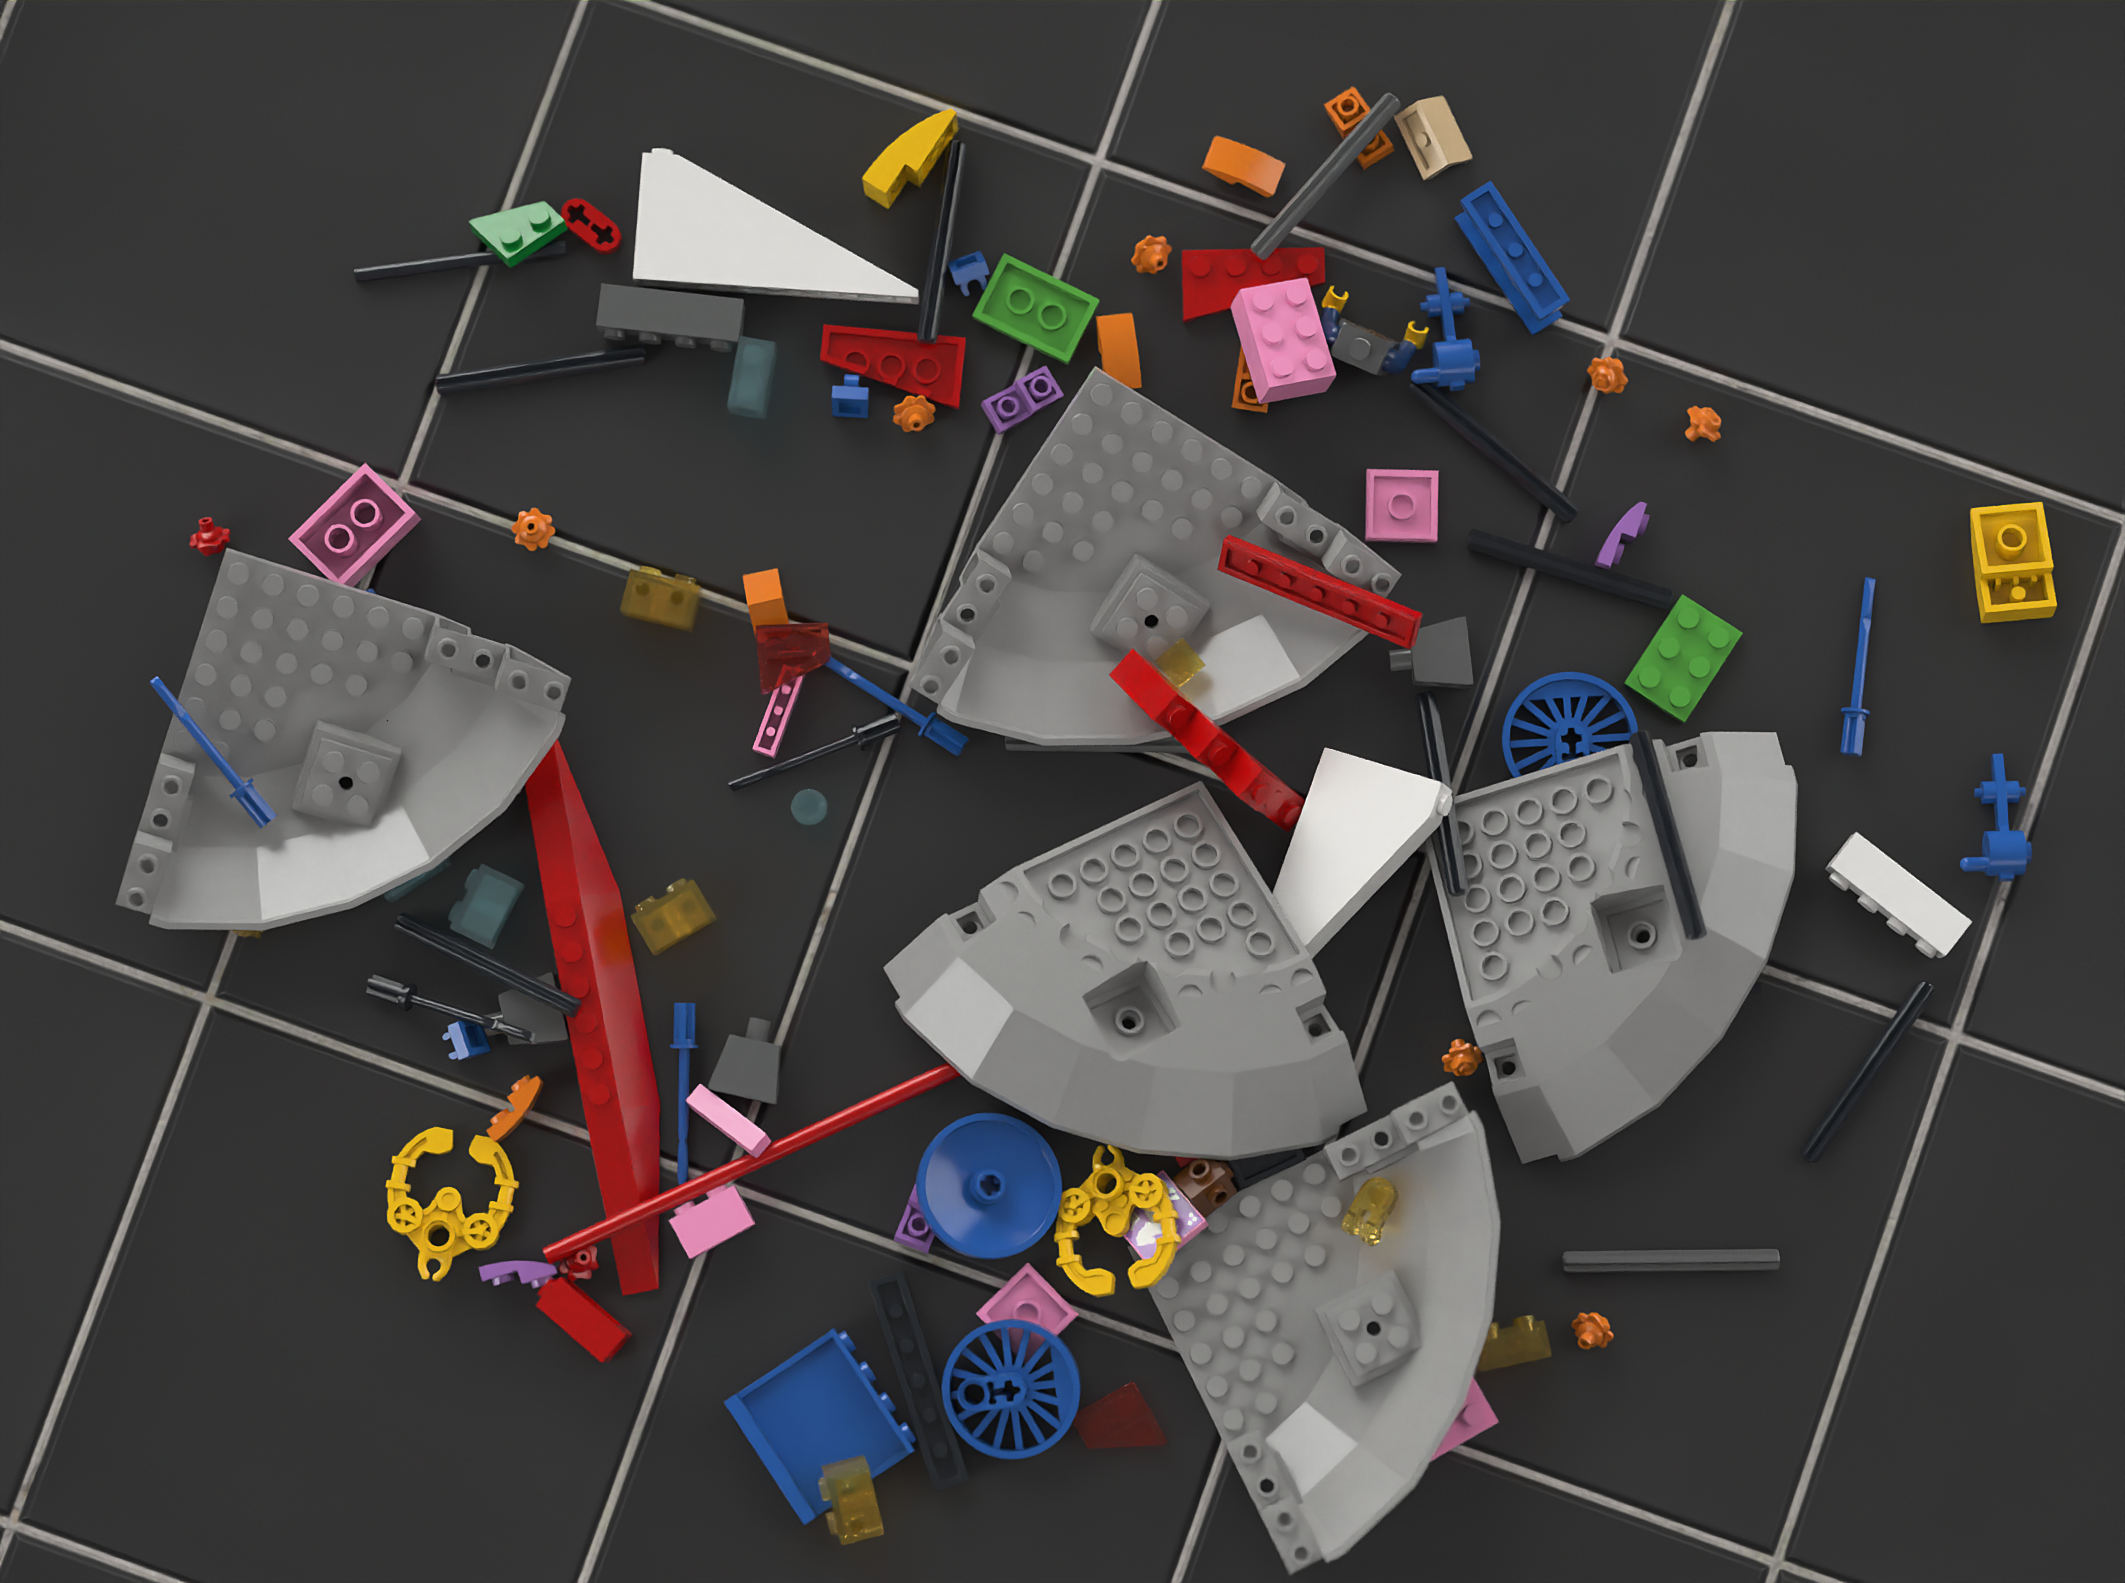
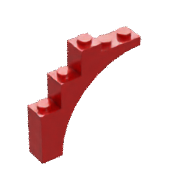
[1109,648,1306,833]

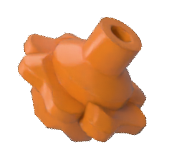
[1131,235,1172,274]
[1587,357,1628,394]
[893,395,935,432]
[1685,406,1722,442]
[511,508,555,552]
[1442,1039,1484,1076]
[1571,1312,1614,1350]

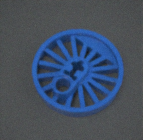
[1502,672,1638,778]
[942,1319,1081,1459]

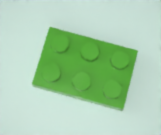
[972,253,1100,365]
[1623,594,1743,724]

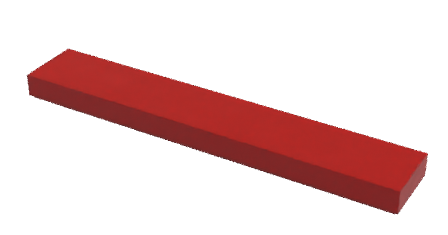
[1217,534,1423,649]

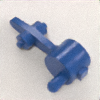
[1411,267,1480,391]
[1960,753,2032,882]

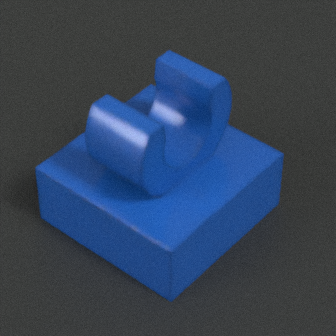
[948,251,989,296]
[832,374,869,418]
[442,1021,491,1060]

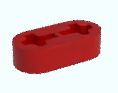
[561,198,622,255]

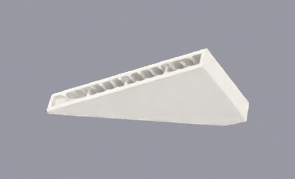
[633,148,920,304]
[1272,747,1452,958]

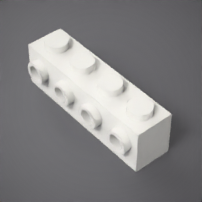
[1825,832,1972,958]

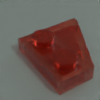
[755,622,831,695]
[1073,1381,1168,1449]

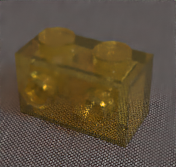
[620,566,703,632]
[631,878,717,956]
[1476,1314,1552,1371]
[818,1455,884,1545]

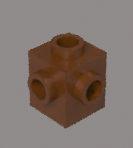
[1172,1158,1237,1218]

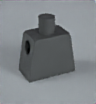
[1388,616,1474,689]
[483,972,571,1046]
[708,1017,781,1105]

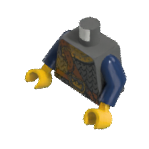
[1320,286,1429,376]

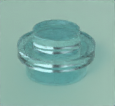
[791,789,827,825]

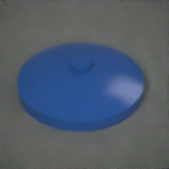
[916,1113,1062,1259]

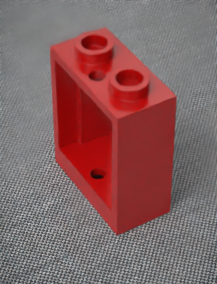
[536,1277,633,1363]

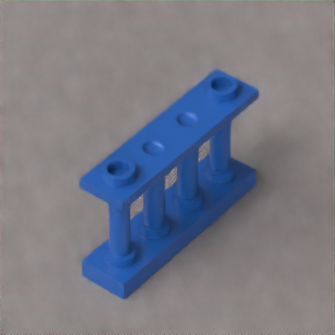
[1454,181,1570,336]

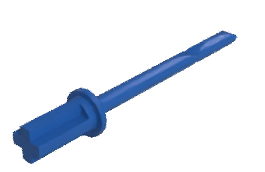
[1840,577,1876,757]
[810,647,969,756]
[149,676,277,829]
[670,1003,699,1185]

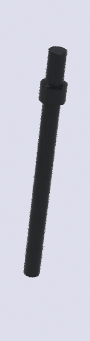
[354,241,568,283]

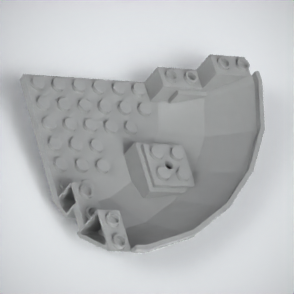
[909,366,1402,745]
[116,548,572,930]
[1425,732,1798,1164]
[883,780,1367,1161]
[1128,1082,1501,1574]

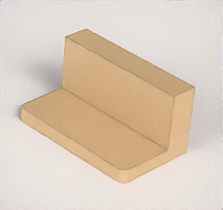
[1394,96,1472,180]

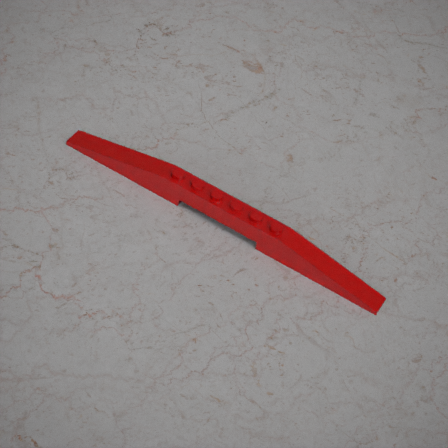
[525,738,661,1296]

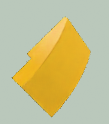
[862,108,958,209]
[1970,502,2057,624]

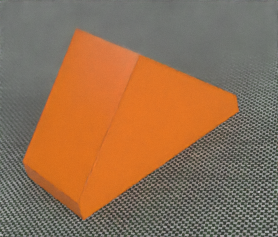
[743,568,793,646]

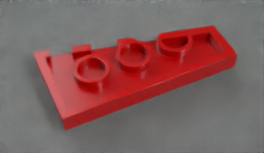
[1182,247,1325,323]
[820,324,966,410]

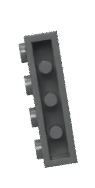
[596,283,746,352]

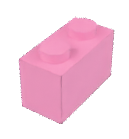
[669,1184,756,1259]

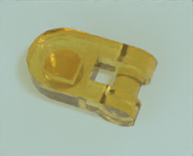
[1341,1176,1398,1246]

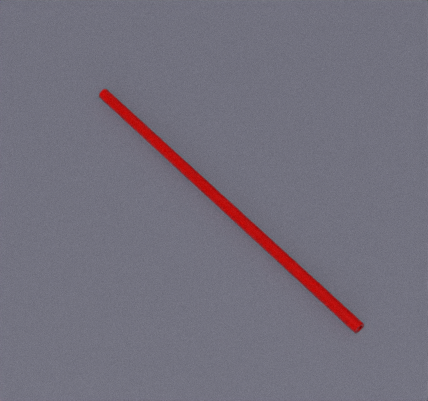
[542,1062,961,1265]

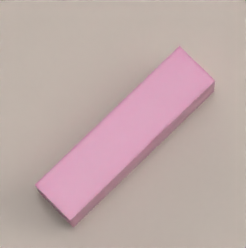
[752,665,806,759]
[686,1084,771,1159]

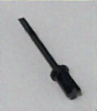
[728,713,902,791]
[366,975,537,1043]

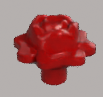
[189,517,231,556]
[558,1246,599,1281]

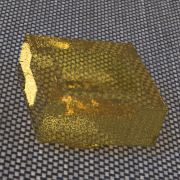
[1154,637,1206,689]

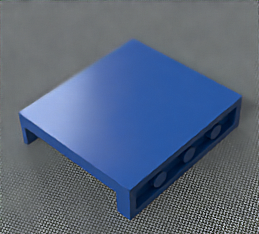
[724,1328,917,1525]

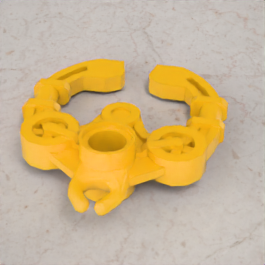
[385,1127,519,1282]
[1053,1145,1182,1297]

